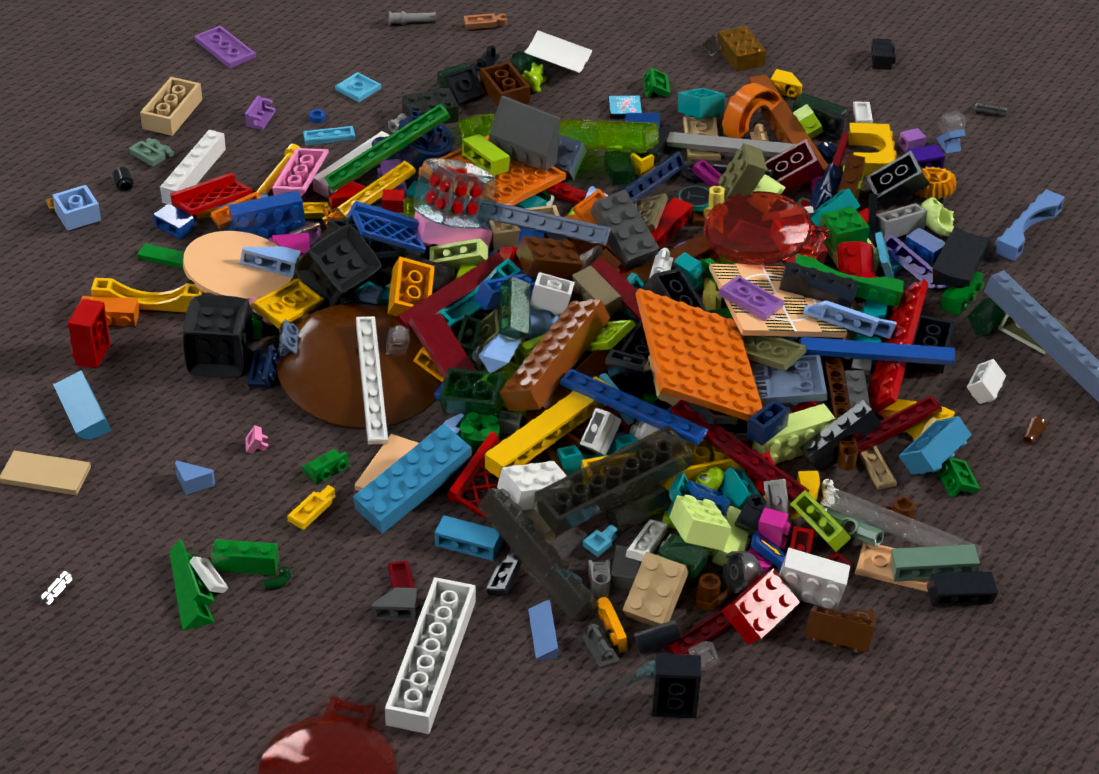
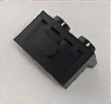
[813,105,845,140]

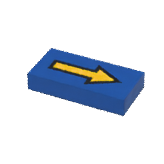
[751,531,786,570]

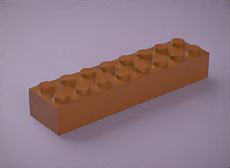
[499,299,610,411]

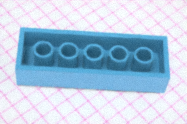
[353,424,472,534]

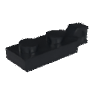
[486,548,522,595]

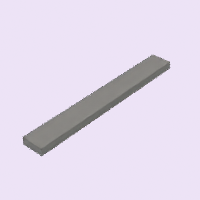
[666,132,796,157]

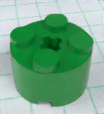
[460,412,500,456]

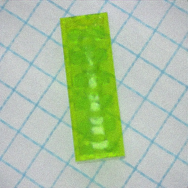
[559,119,659,153]

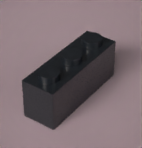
[926,571,998,606]

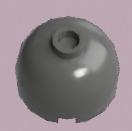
[723,551,762,593]

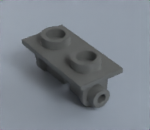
[582,624,619,668]

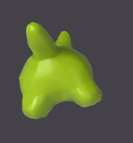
[521,62,547,93]

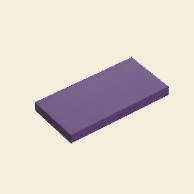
[194,26,256,68]

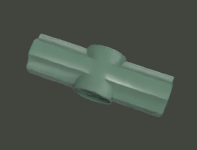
[828,510,884,547]

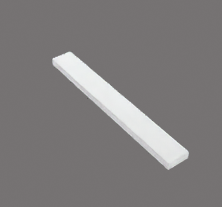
[356,316,388,445]

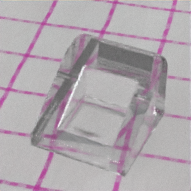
[688,641,719,671]

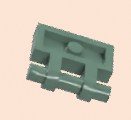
[129,138,174,167]

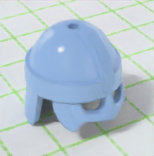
[525,306,559,339]

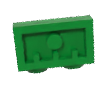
[642,68,670,98]
[302,449,349,484]
[937,457,980,498]

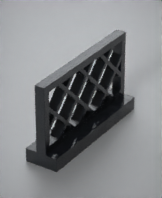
[327,218,407,261]

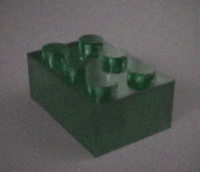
[439,368,507,418]

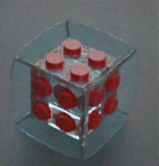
[414,158,496,229]

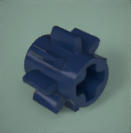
[817,141,837,162]

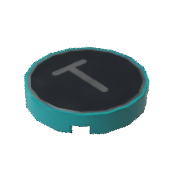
[678,186,709,211]

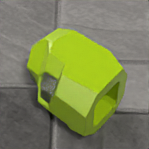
[694,467,724,491]

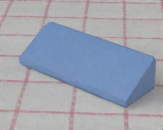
[528,600,558,660]

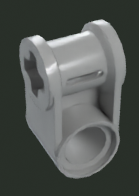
[588,560,611,598]

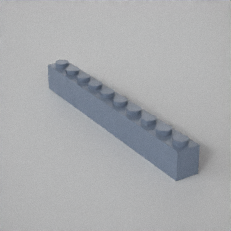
[984,270,1099,402]

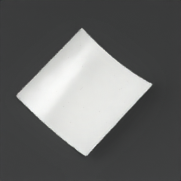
[521,31,592,73]

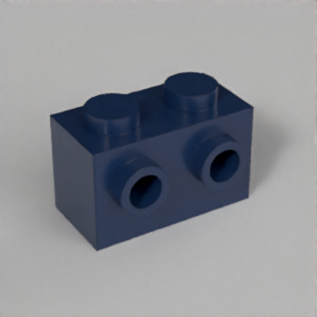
[746,399,790,446]

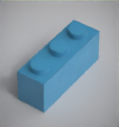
[435,515,502,561]

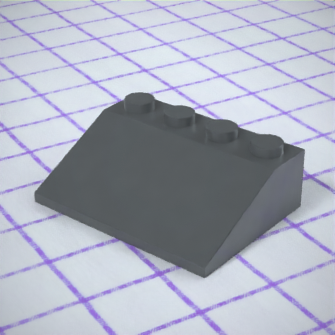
[489,96,561,171]

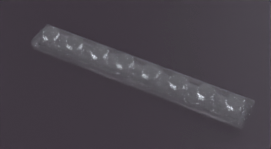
[820,485,983,558]

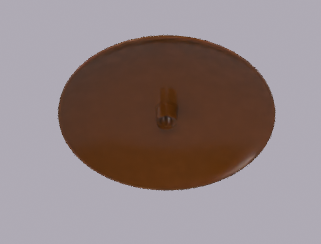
[276,303,442,429]

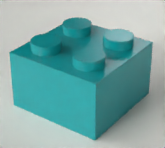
[678,88,725,120]

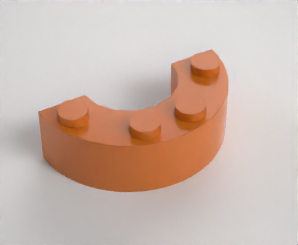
[722,83,782,139]

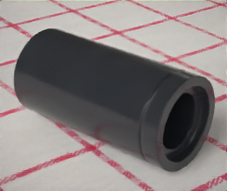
[634,620,682,653]

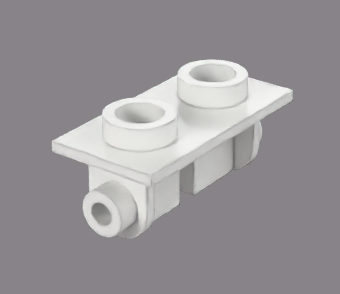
[649,248,674,279]

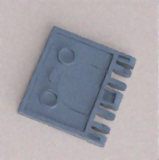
[749,354,827,407]

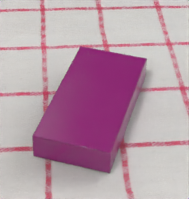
[691,158,721,187]

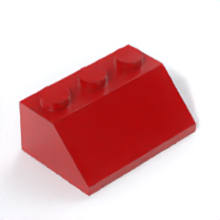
[837,241,876,299]

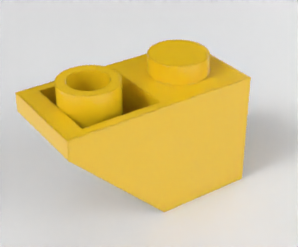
[770,69,802,99]

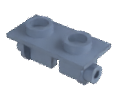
[278,319,299,356]

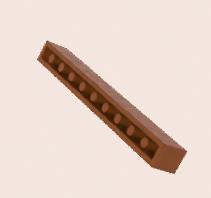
[748,74,828,184]

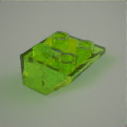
[458,113,495,139]

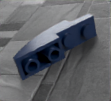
[809,163,843,214]

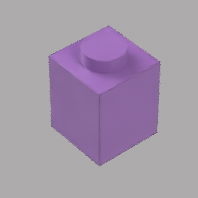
[898,128,926,153]

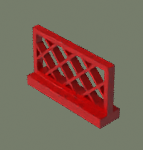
[170,173,253,215]
[447,431,531,521]

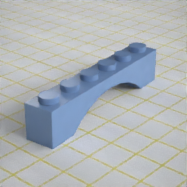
[995,189,1065,261]

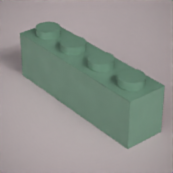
[890,544,980,582]

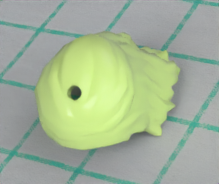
[921,197,954,237]

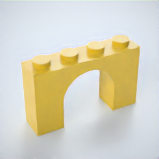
[848,123,896,176]

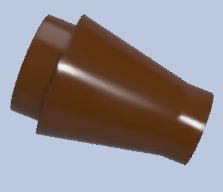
[1022,416,1046,445]

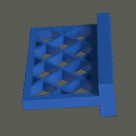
[347,201,426,254]

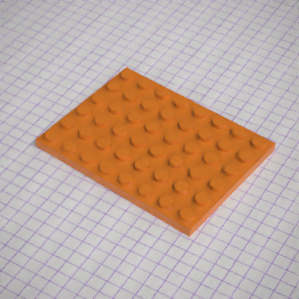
[635,288,763,421]

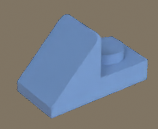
[936,129,966,153]

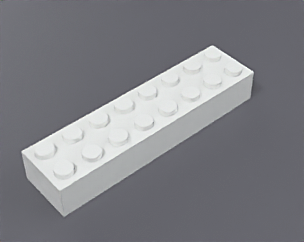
[385,577,476,734]

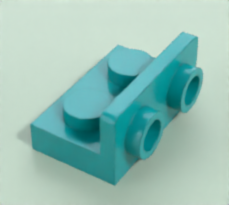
[667,472,691,515]

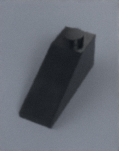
[635,124,670,164]

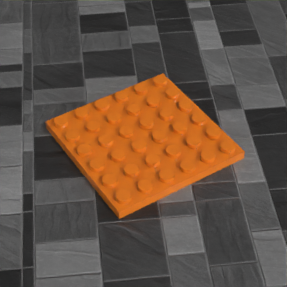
[419,135,566,206]

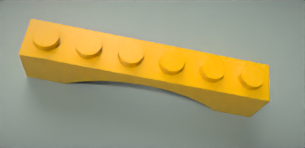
[91,278,206,312]

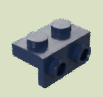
[247,346,280,388]

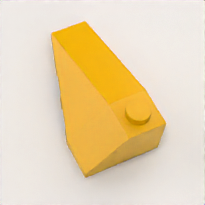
[878,399,955,441]

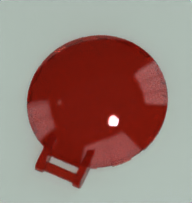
[704,191,829,265]
[258,695,396,774]

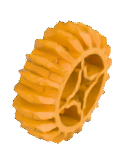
[915,167,957,199]

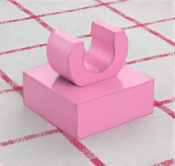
[245,425,268,454]

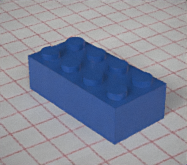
[228,191,306,239]

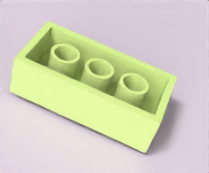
[752,404,836,465]

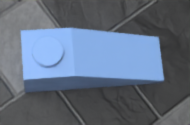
[240,246,300,278]

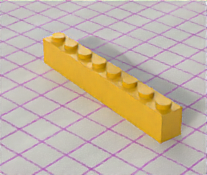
[485,376,612,478]

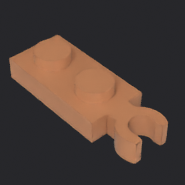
[464,13,507,30]

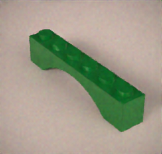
[794,254,904,307]

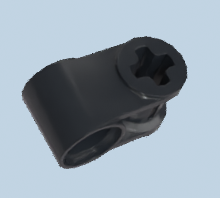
[734,494,766,535]

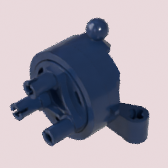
[371,110,454,187]

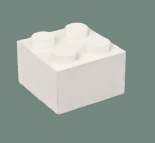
[529,272,575,315]

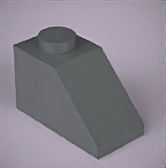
[372,588,417,621]

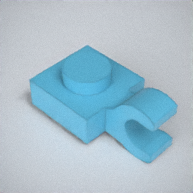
[583,525,617,557]

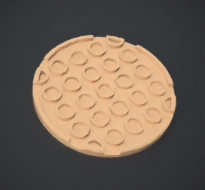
[183,231,292,301]

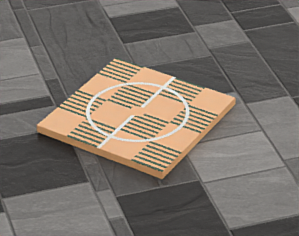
[709,263,848,338]

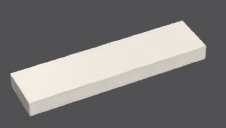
[626,519,669,561]

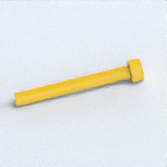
[257,144,300,195]

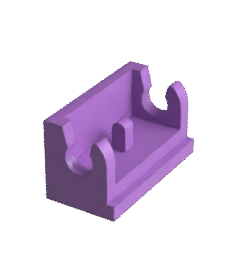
[245,95,275,130]

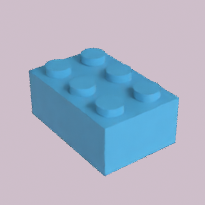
[899,416,972,475]

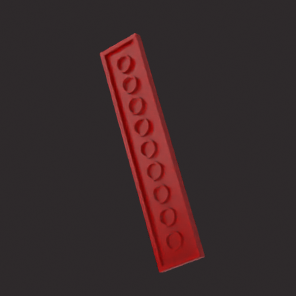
[868,279,928,414]

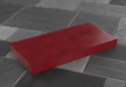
[409,313,477,380]

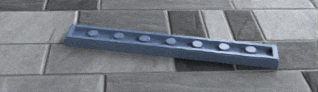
[474,199,611,246]

